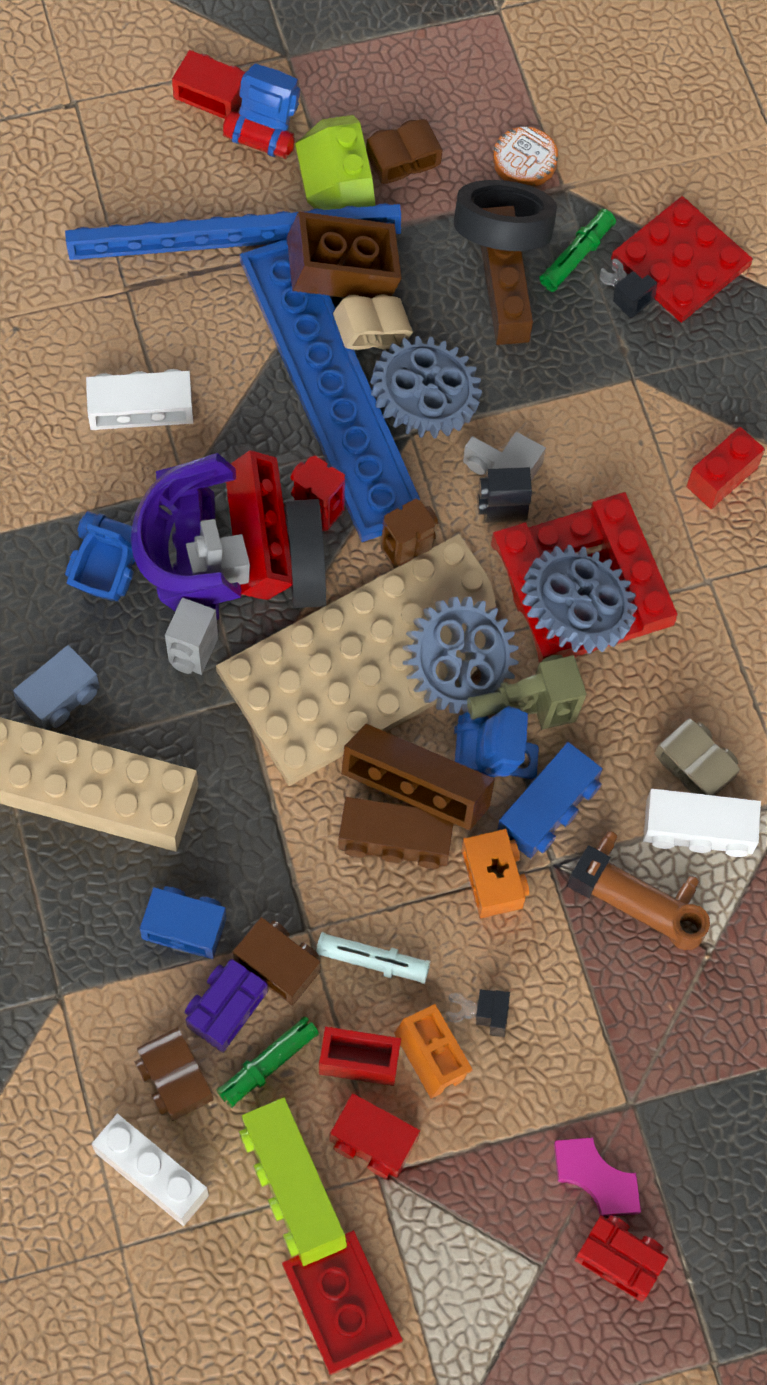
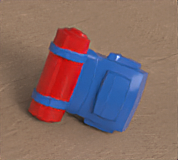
[223,63,300,160]

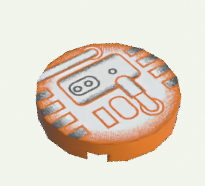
[493,127,558,186]

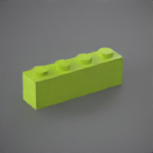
[239,1097,347,1266]

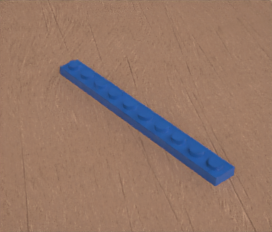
[65,203,401,260]

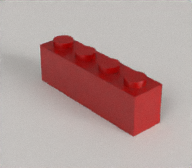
[226,450,293,600]

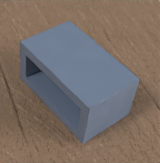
[13,645,100,730]

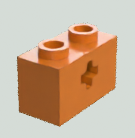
[461,829,529,919]

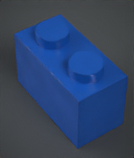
[140,886,227,960]

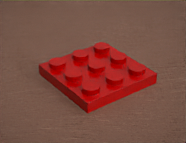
[611,196,753,323]

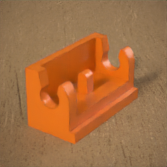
[394,1004,473,1099]

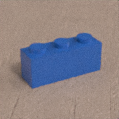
[497,742,603,859]

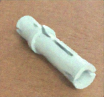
[316,932,431,984]

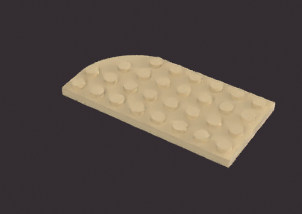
[216,534,496,786]

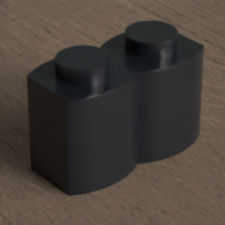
[477,467,532,523]

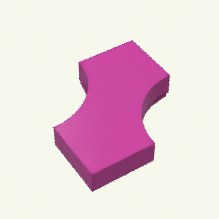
[554,1138,641,1217]

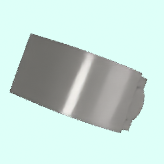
[463,432,546,481]
[186,519,250,585]

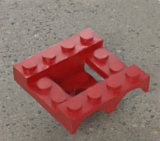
[491,492,678,663]

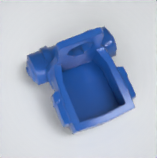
[65,511,135,602]
[454,706,539,780]

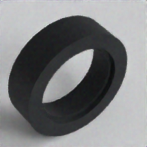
[453,180,557,251]
[286,499,326,608]

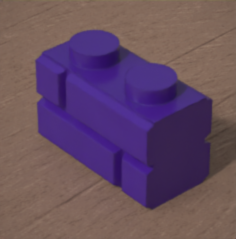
[184,959,268,1053]

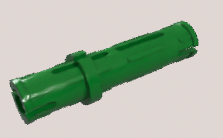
[539,208,616,292]
[216,1016,319,1108]

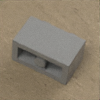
[165,597,218,675]

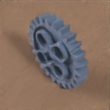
[370,336,482,439]
[521,545,637,654]
[403,597,519,714]

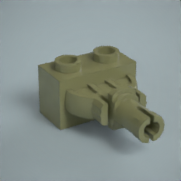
[467,655,587,730]

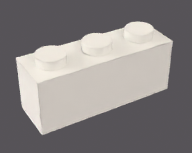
[86,369,194,430]
[643,789,761,857]
[92,1113,209,1226]

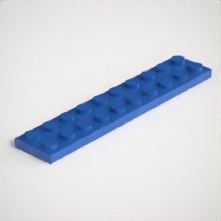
[240,239,420,543]

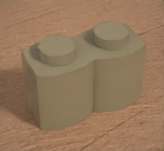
[654,718,740,796]

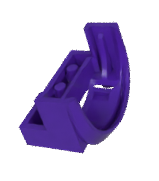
[131,453,241,620]

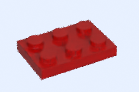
[282,1230,403,1376]

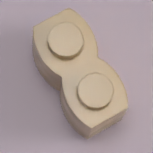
[333,294,413,350]

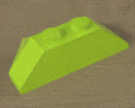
[295,115,375,210]

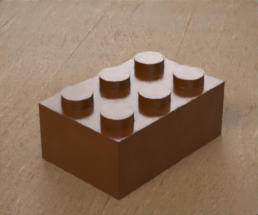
[287,211,402,299]

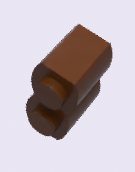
[366,119,443,184]
[134,1027,214,1121]

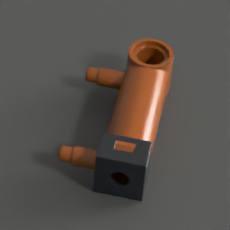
[567,831,710,950]

